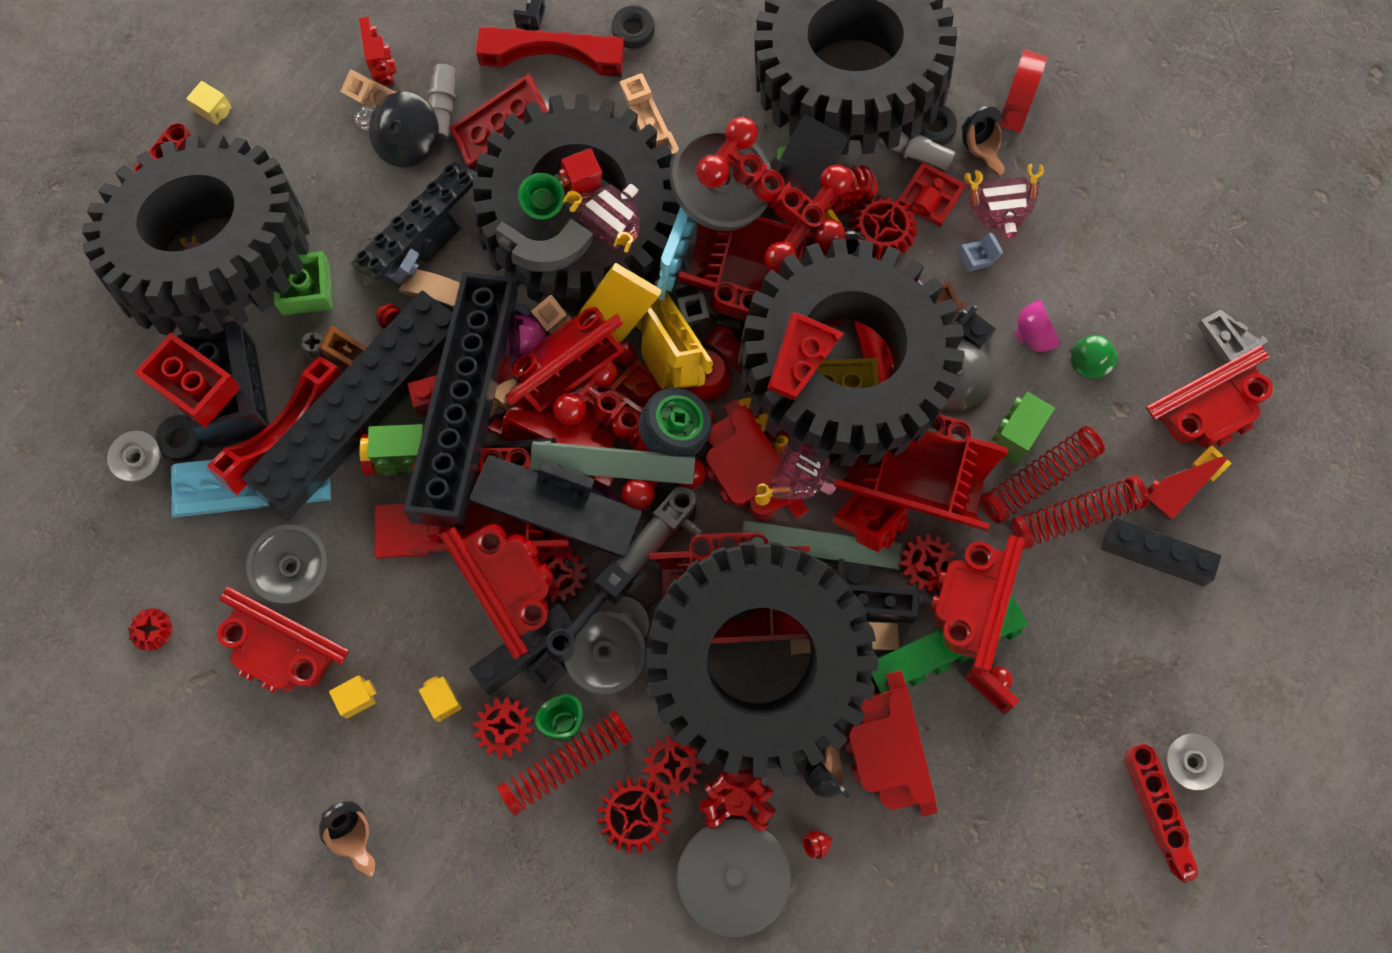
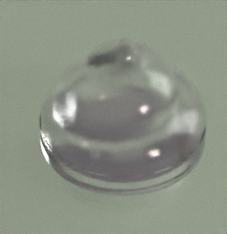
[354,105,374,131]

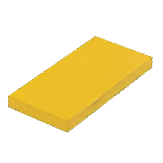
[575,263,662,342]

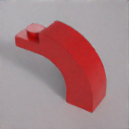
[1000,49,1047,133]

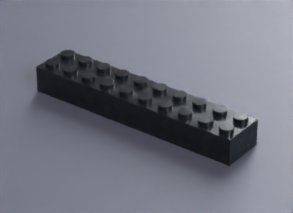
[403,272,518,530]
[242,290,452,520]

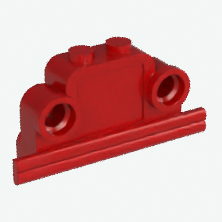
[505,307,625,412]
[1145,345,1273,448]
[487,397,615,488]
[705,399,809,521]
[440,524,553,659]
[930,535,1025,672]
[217,586,350,694]
[845,670,938,817]

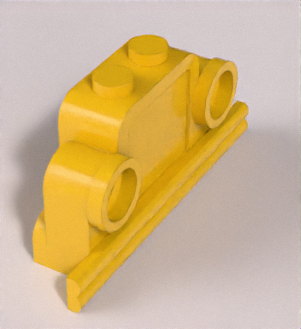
[641,280,713,389]

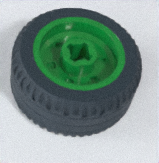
[638,387,712,456]

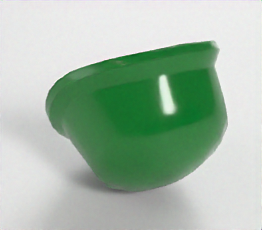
[518,173,565,220]
[1071,334,1118,379]
[535,694,583,742]

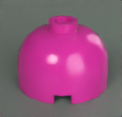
[1014,300,1061,352]
[508,314,550,365]

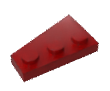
[767,312,844,400]

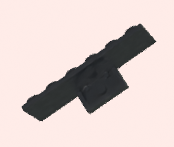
[760,114,848,225]
[351,162,477,281]
[469,455,641,558]

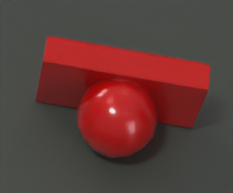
[964,666,1020,714]

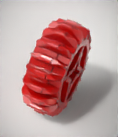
[824,165,879,217]
[849,194,917,260]
[597,777,673,855]

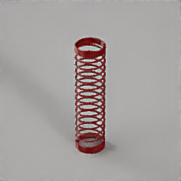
[980,425,1105,524]
[1011,475,1149,550]
[497,710,633,816]

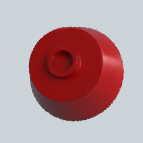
[684,351,732,401]

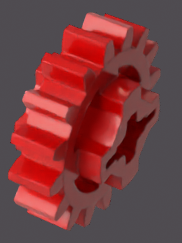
[898,534,956,594]
[539,548,588,604]
[473,697,534,759]
[642,735,702,797]

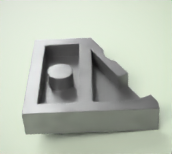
[1197,310,1268,364]

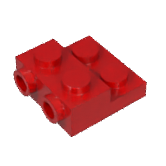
[359,16,397,86]
[606,360,667,425]
[834,493,910,553]

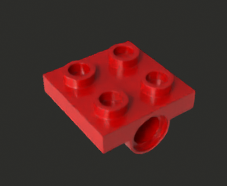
[900,161,966,228]

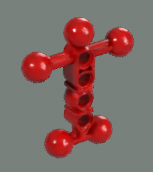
[696,116,853,274]
[553,361,714,511]

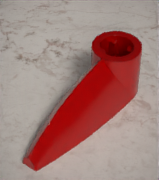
[702,323,744,373]

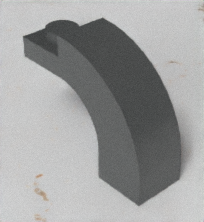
[496,219,593,272]
[668,257,709,326]

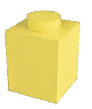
[186,81,232,125]

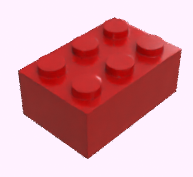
[134,332,241,428]

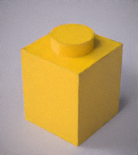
[329,675,377,719]
[419,676,463,722]

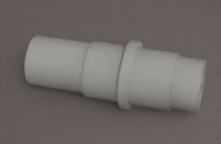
[427,64,456,141]
[878,131,955,172]

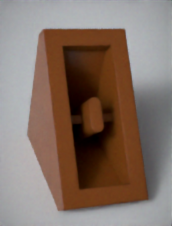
[319,325,367,368]

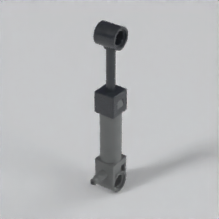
[546,487,703,663]

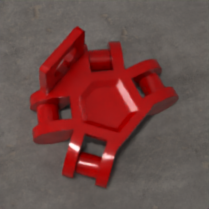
[699,768,776,831]

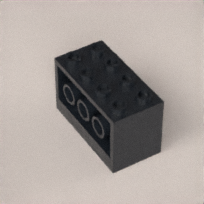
[177,321,270,448]

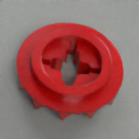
[127,608,173,651]

